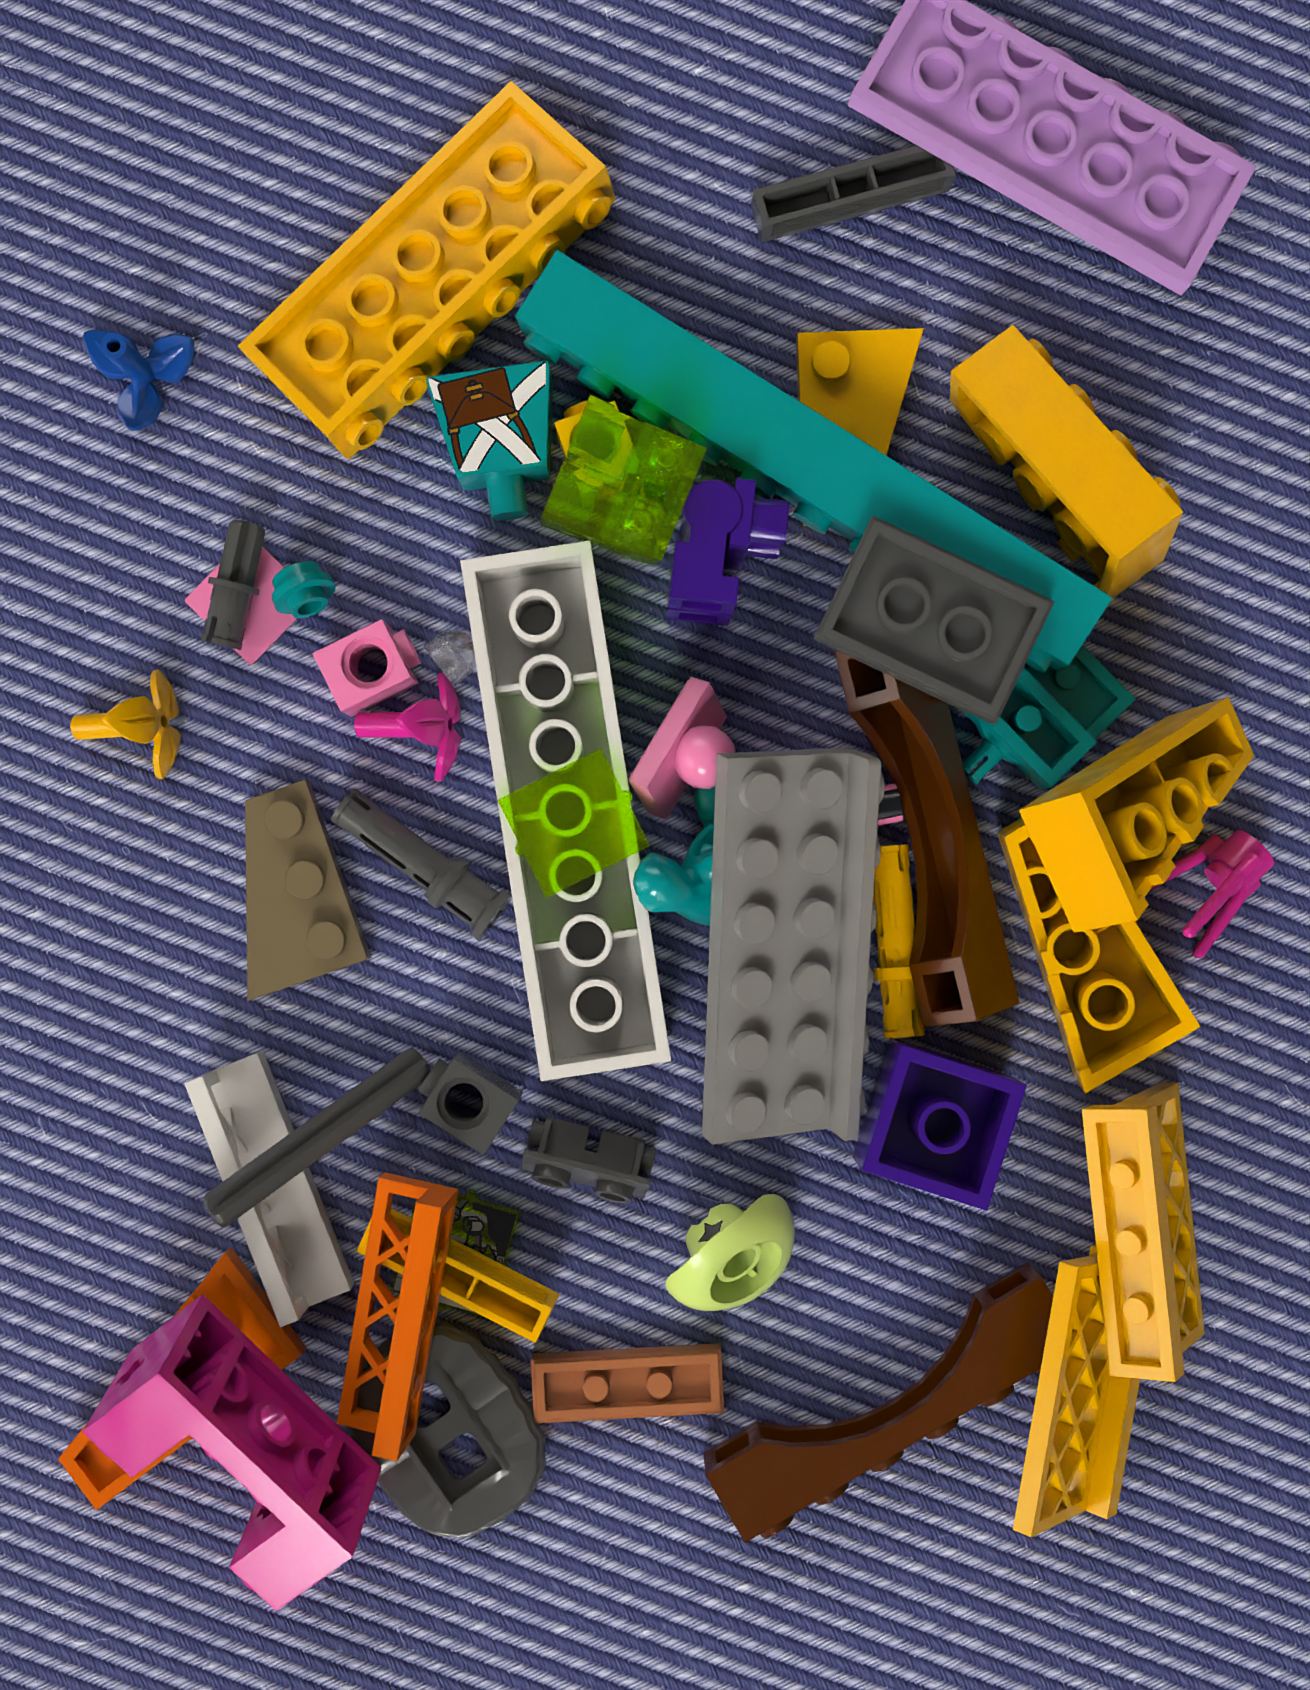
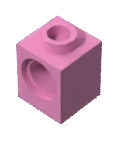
[312,619,421,717]

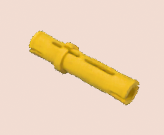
[873,844,925,1038]

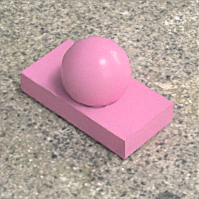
[628,676,735,820]

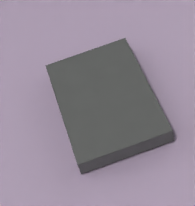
[813,515,1055,725]

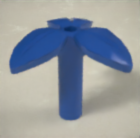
[83,330,194,431]

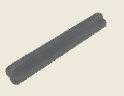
[203,1048,431,1227]

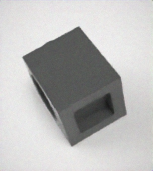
[418,1051,523,1155]

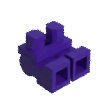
[666,478,790,627]

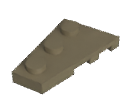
[245,780,372,1001]

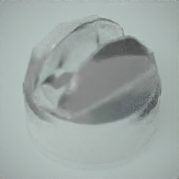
[423,630,477,686]

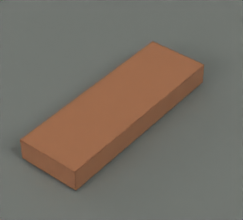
[531,1343,724,1423]

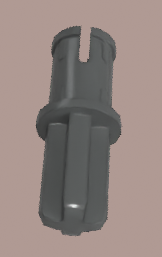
[200,520,265,650]

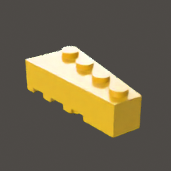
[949,325,1183,598]
[997,817,1200,1094]

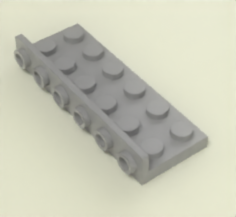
[702,747,885,1145]

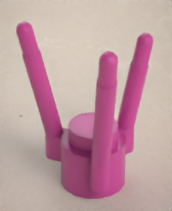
[1149,830,1275,959]

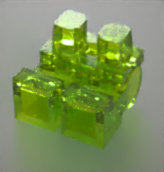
[541,395,707,565]

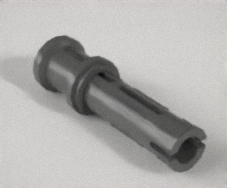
[331,789,512,941]

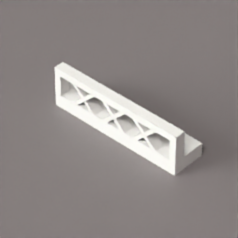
[184,1051,354,1328]

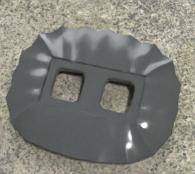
[347,1321,546,1538]

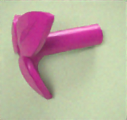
[354,672,461,782]

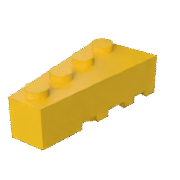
[1019,697,1254,933]

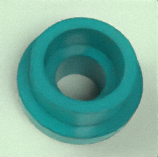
[272,561,336,618]

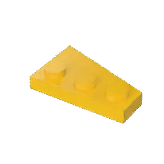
[796,328,924,526]

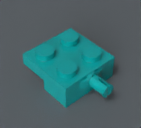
[962,645,1136,790]

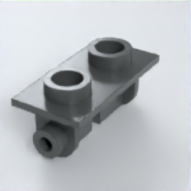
[521,1116,656,1203]

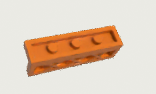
[336,1172,459,1462]

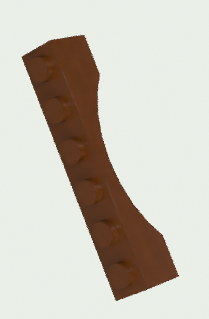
[835,650,1019,1027]
[703,1262,1053,1543]

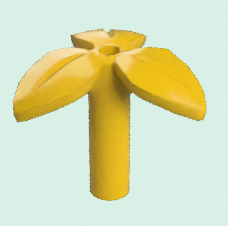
[70,669,181,779]

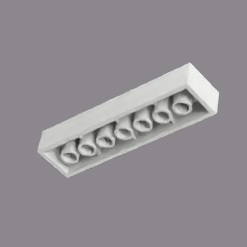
[460,540,671,1081]

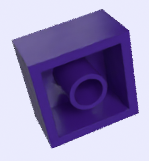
[852,1038,1027,1211]

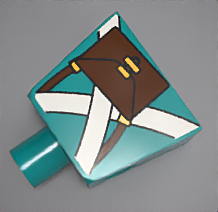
[426,360,553,521]

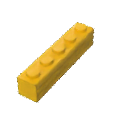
[357,1208,560,1343]

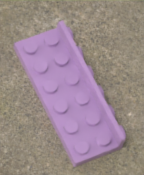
[848,0,1257,296]

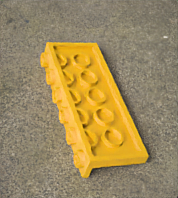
[238,81,616,459]

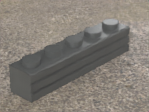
[751,145,956,243]

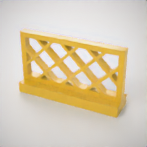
[1082,1083,1205,1382]
[1013,1244,1140,1537]

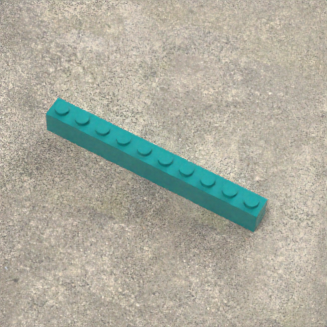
[515,250,1113,673]

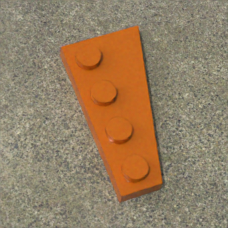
[58,1247,307,1510]

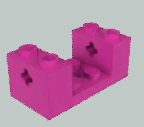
[82,1294,382,1611]

